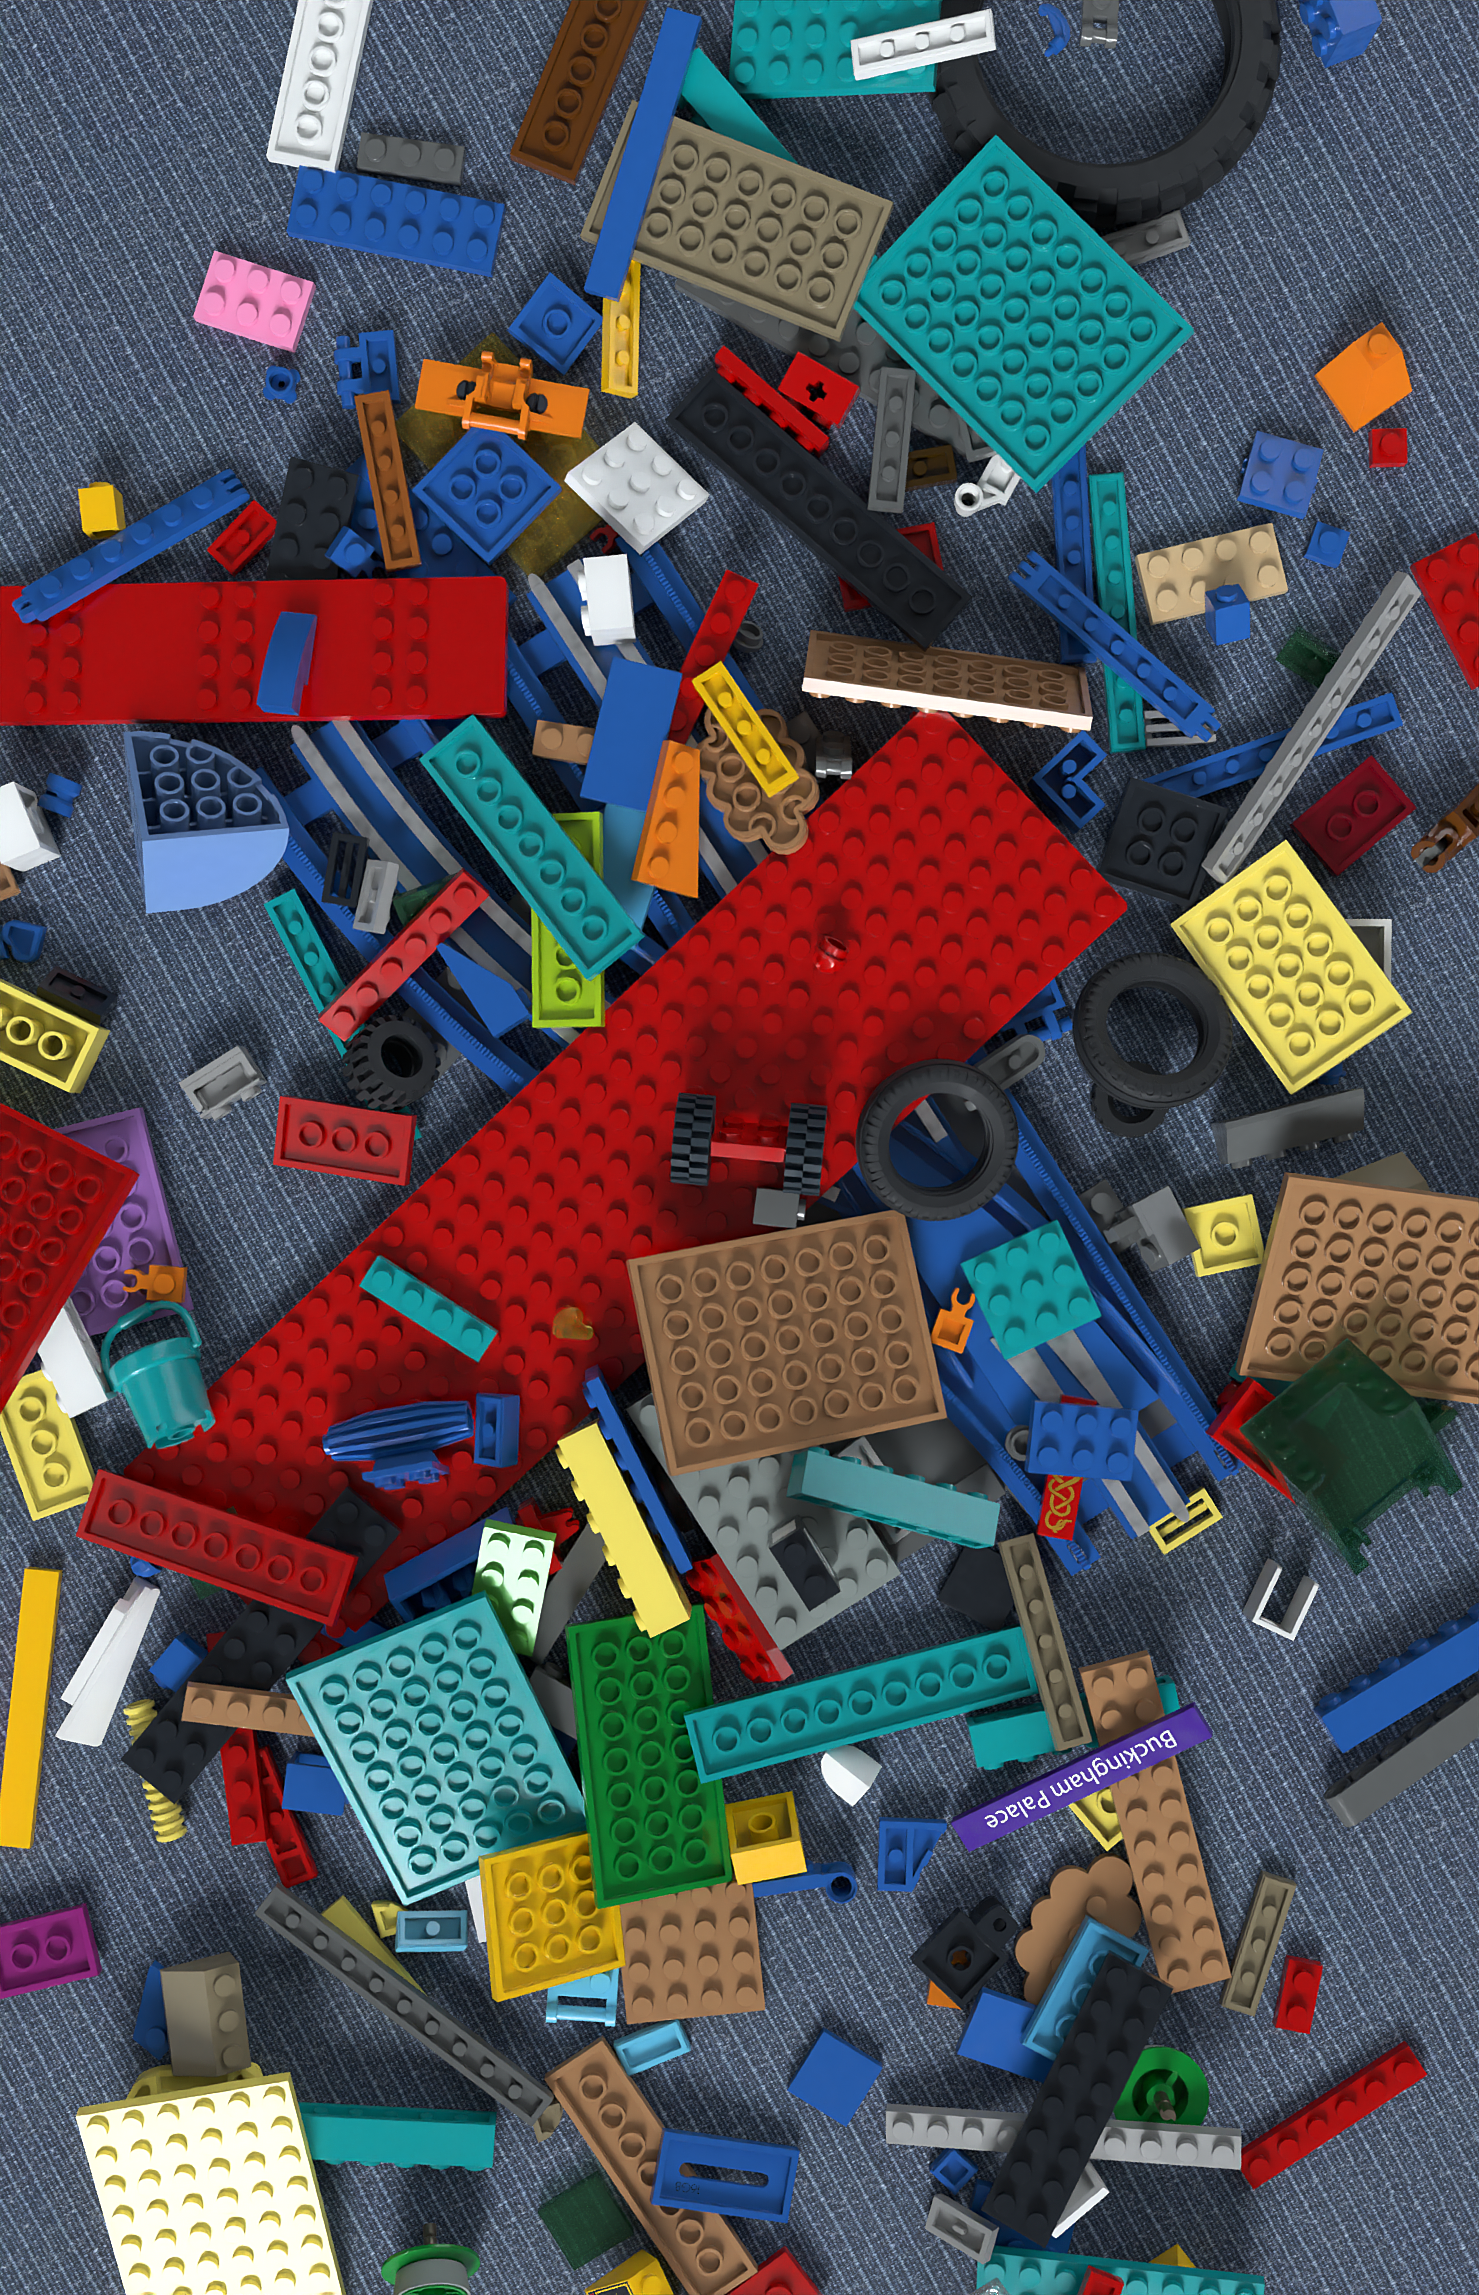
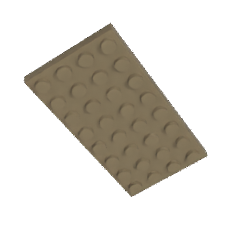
[580,100,894,342]

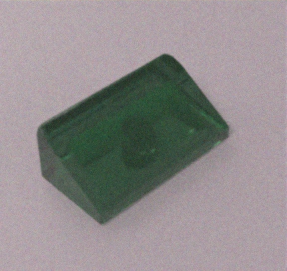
[1275,626,1341,688]

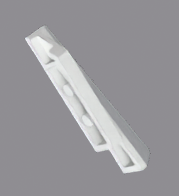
[55,1575,160,1746]

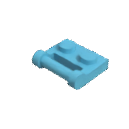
[546,1968,619,2027]

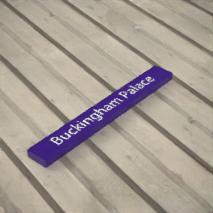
[951,1702,1213,1852]

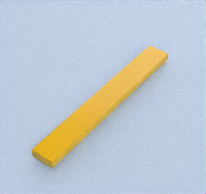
[0,1566,63,1849]

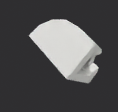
[821,1745,882,1807]

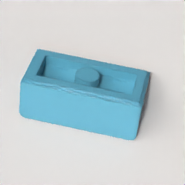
[395,1910,468,1953]

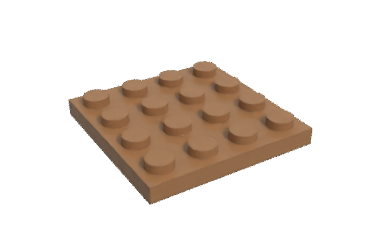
[620,1869,765,2024]

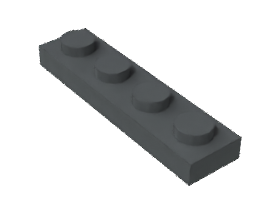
[867,367,916,514]

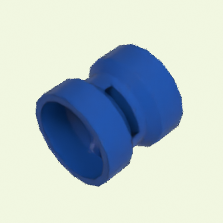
[37,773,83,818]

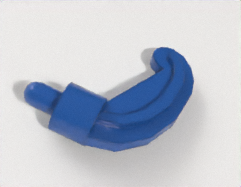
[1038,4,1070,57]

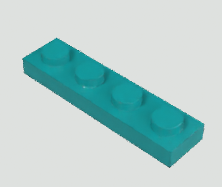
[359,1255,498,1362]

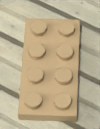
[1135,523,1288,626]

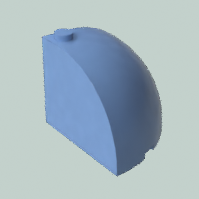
[123,731,289,913]

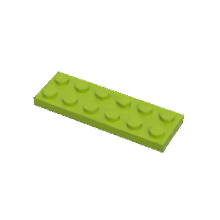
[531,812,605,1028]

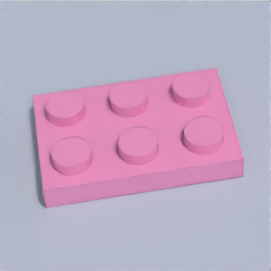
[193,251,316,353]

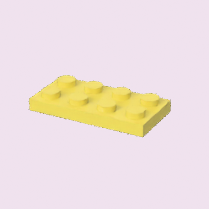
[0,1370,95,1521]

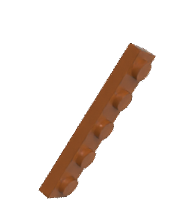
[354,390,422,573]

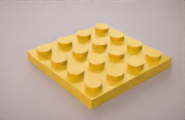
[478,1831,626,2002]

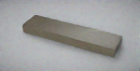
[1219,1870,1297,2017]

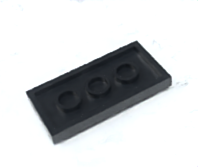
[265,456,361,581]

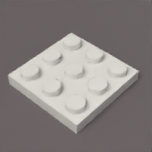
[564,422,710,554]

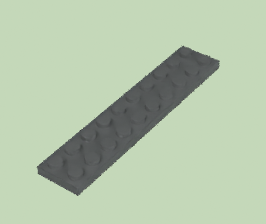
[675,278,975,463]

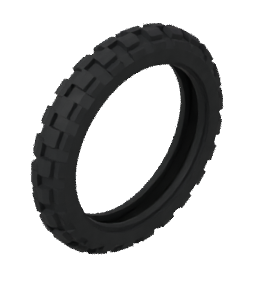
[927,0,1282,228]

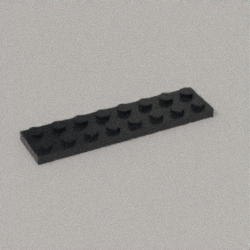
[981,1950,1173,2248]

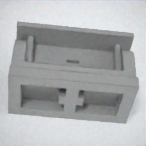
[179,1045,267,1121]

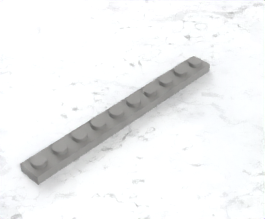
[1201,571,1421,885]
[886,2103,1242,2170]

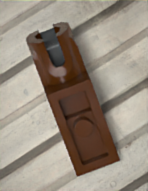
[1410,782,1479,873]

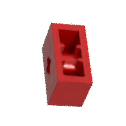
[777,351,861,430]

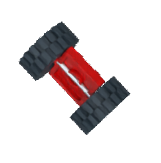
[671,1093,827,1196]

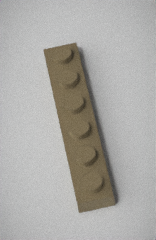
[998,1533,1092,1751]

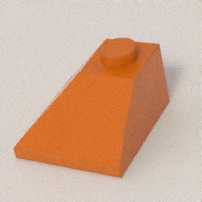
[1314,322,1412,433]

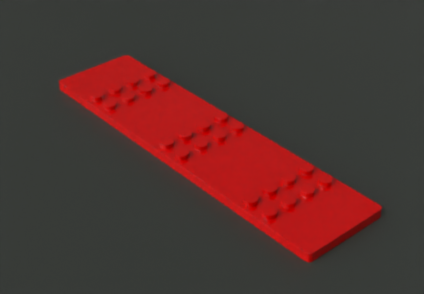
[0,576,509,726]

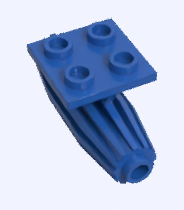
[322,1401,474,1490]

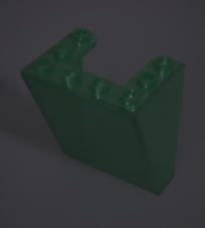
[1239,1338,1463,1576]

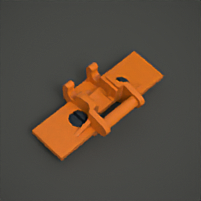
[415,351,590,440]

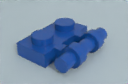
[334,330,401,410]
[999,978,1072,1044]

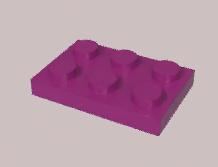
[0,1903,102,1999]

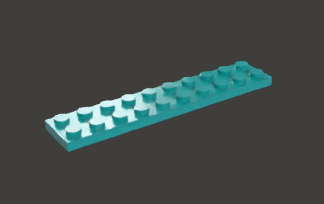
[683,1623,1039,1784]

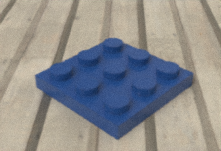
[412,427,562,566]

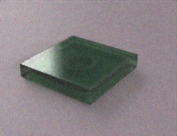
[538,2170,634,2271]

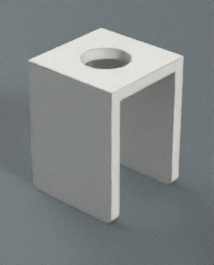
[1242,1558,1319,1641]

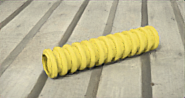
[123,1699,187,1843]

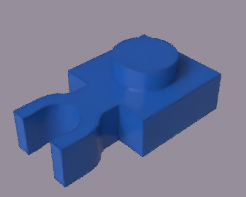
[325,526,387,579]

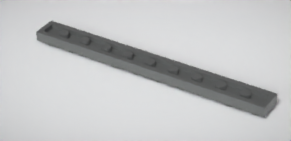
[254,1882,554,2127]

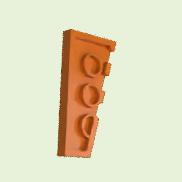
[631,740,700,898]

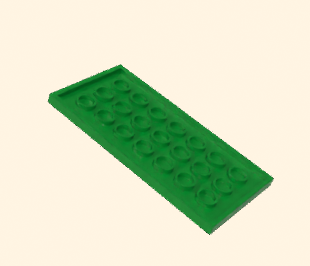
[565,1602,733,1909]

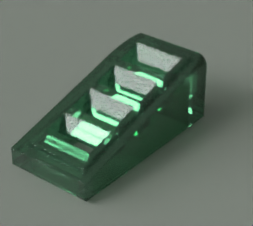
[1406,1401,1458,1442]

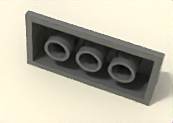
[1211,1088,1365,1169]

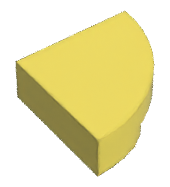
[371,1900,408,1938]

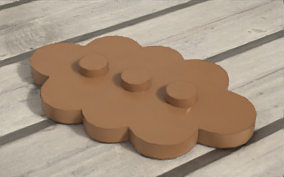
[696,708,820,855]
[1014,1853,1142,2005]

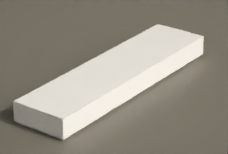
[850,9,997,81]

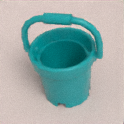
[100,1300,216,1449]

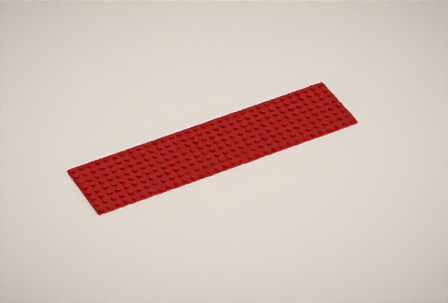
[124,710,1128,1665]

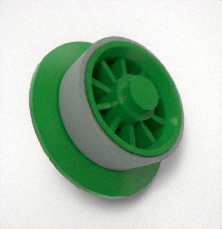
[381,2223,480,2295]

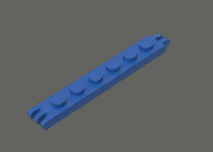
[12,469,250,623]
[1008,550,1221,742]

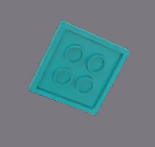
[960,1219,1102,1360]

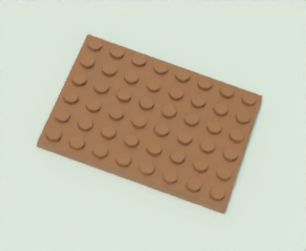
[1235,1172,1479,1404]
[626,1210,947,1476]

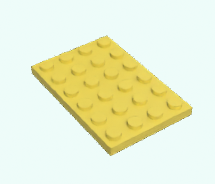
[1170,840,1413,1095]

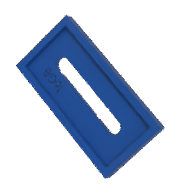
[650,2127,800,2223]

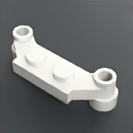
[954,455,1020,517]

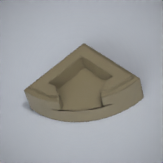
[533,2097,563,2143]

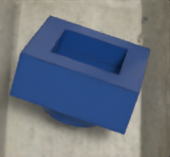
[1303,521,1350,569]

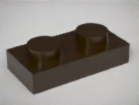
[905,444,958,492]

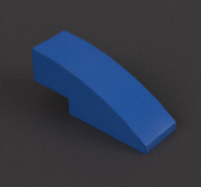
[256,611,318,716]

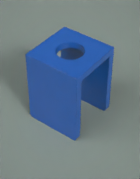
[282,1751,349,1816]

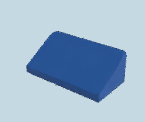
[474,1393,520,1468]

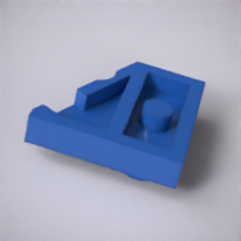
[877,1817,947,1892]
[133,1960,169,2061]

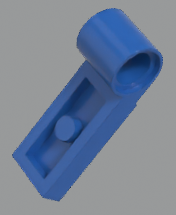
[752,1860,857,1904]

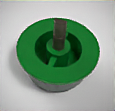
[1113,2045,1209,2126]

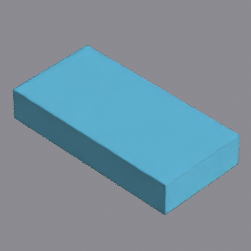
[613,2019,691,2076]

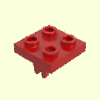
[515,1496,580,1575]

